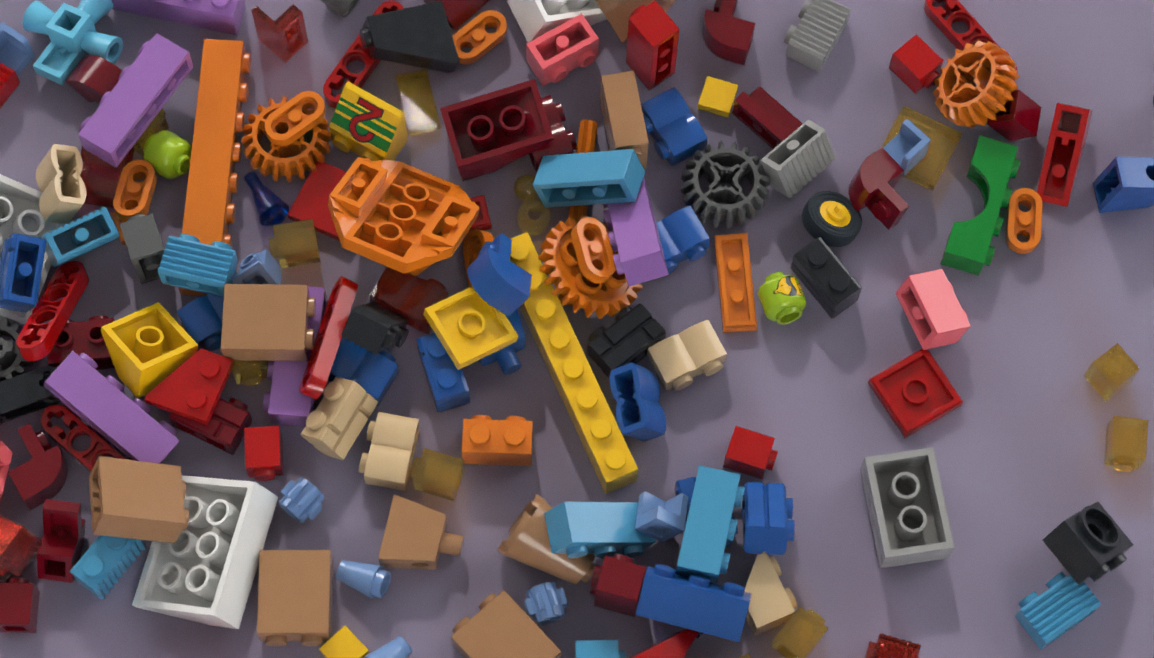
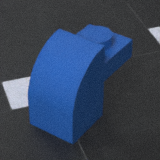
[467,233,531,317]

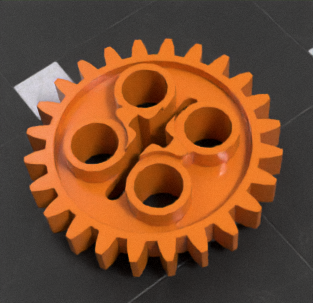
[538,215,642,319]

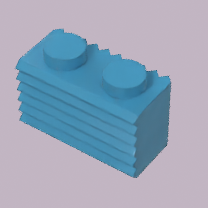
[41,206,120,268]
[158,234,238,298]
[69,535,146,600]
[1015,572,1101,650]

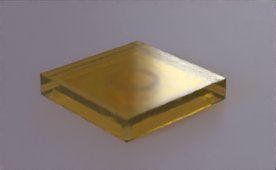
[880,106,963,191]

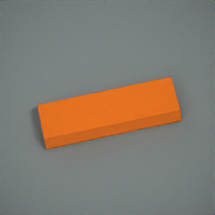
[713,233,757,333]

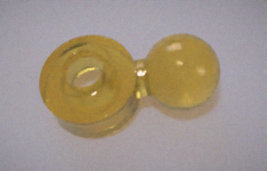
[514,174,551,235]

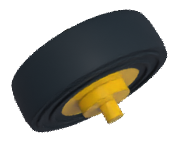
[802,191,862,247]

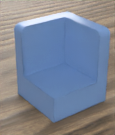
[0,22,35,76]
[883,119,931,177]
[635,492,688,543]

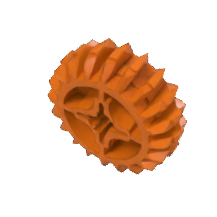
[932,40,1020,129]
[241,95,332,183]

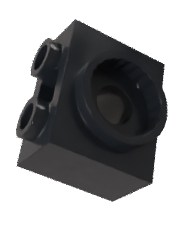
[1043,501,1134,584]

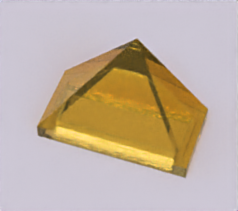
[395,69,441,136]

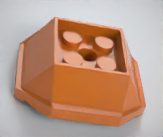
[328,157,480,276]

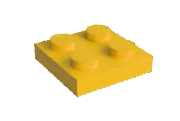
[423,286,518,370]

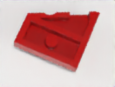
[144,348,234,425]

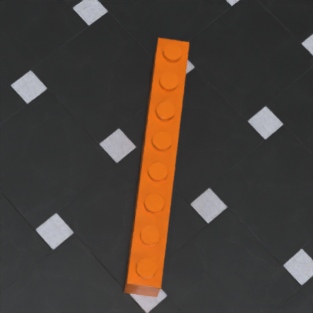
[178,39,251,296]

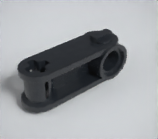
[0,366,61,425]

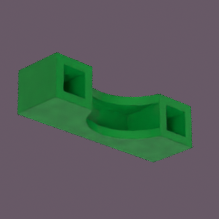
[940,135,1021,276]

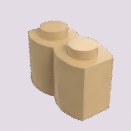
[36,144,86,224]
[647,320,727,391]
[359,412,420,491]

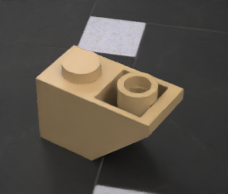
[745,551,797,636]

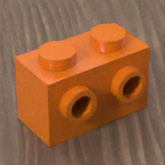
[462,415,533,466]

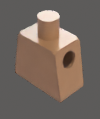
[378,495,464,570]

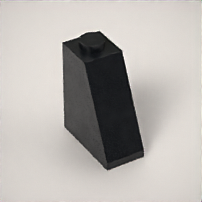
[360,1,460,73]

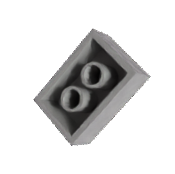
[860,447,955,568]

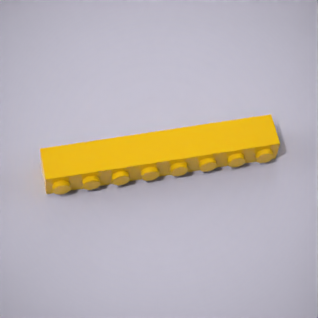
[510,232,638,494]

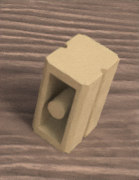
[300,377,378,460]

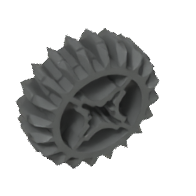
[680,140,770,230]

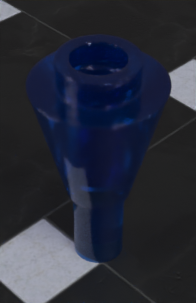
[244,171,289,226]

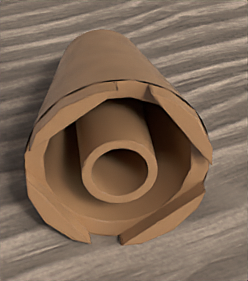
[497,494,595,585]

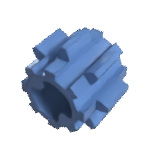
[278,477,325,524]
[524,582,568,626]

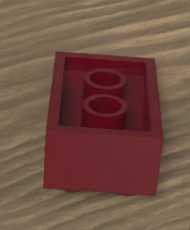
[440,79,554,181]

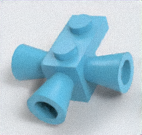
[23,0,123,85]

